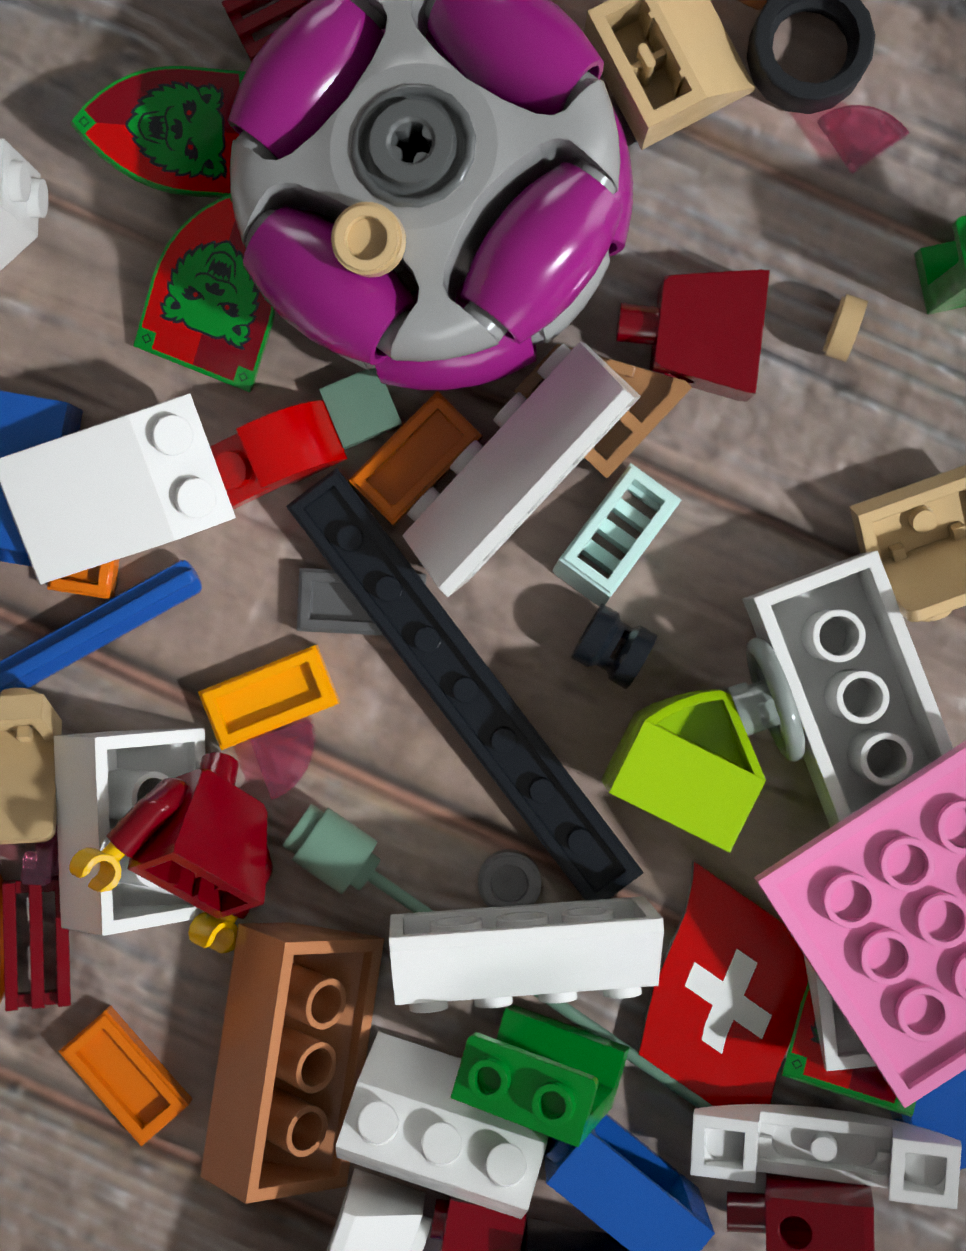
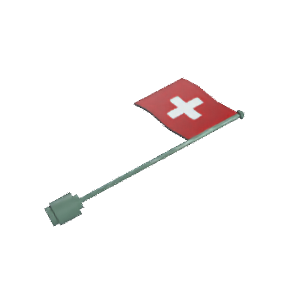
[282,803,808,1108]

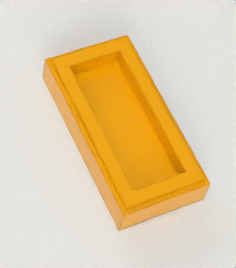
[198,645,341,750]

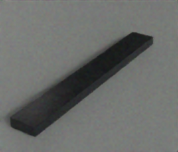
[286,468,644,900]

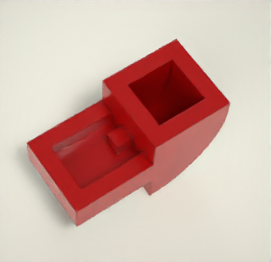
[210,400,348,509]

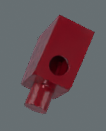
[616,269,770,402]
[727,1173,875,1251]

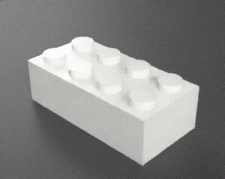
[742,551,953,828]

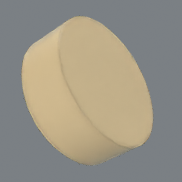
[331,202,406,278]
[822,294,868,362]

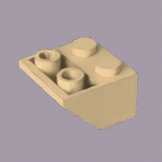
[584,0,756,150]

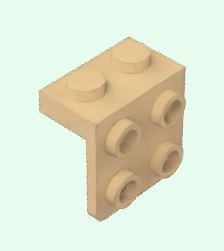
[849,465,966,622]
[0,688,62,844]

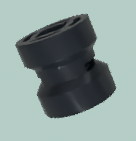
[571,603,658,689]

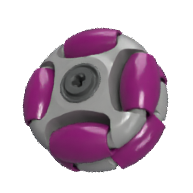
[228,0,633,390]

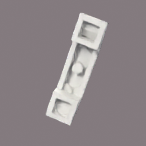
[690,1104,962,1209]

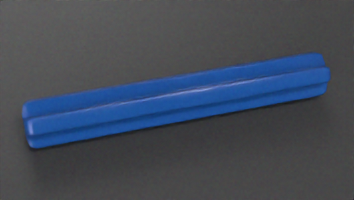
[0,560,202,693]

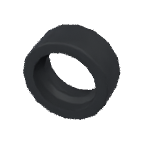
[746,0,876,114]

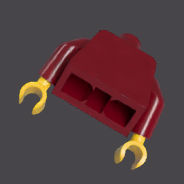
[69,752,273,953]

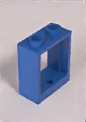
[544,1114,715,1251]

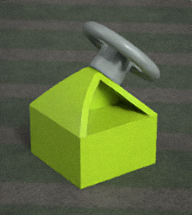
[601,637,805,853]

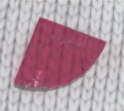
[817,105,910,174]
[250,718,316,800]
[20,824,59,886]

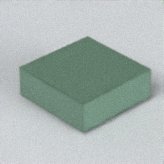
[319,368,403,450]

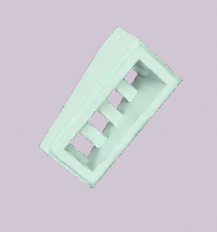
[552,463,682,606]

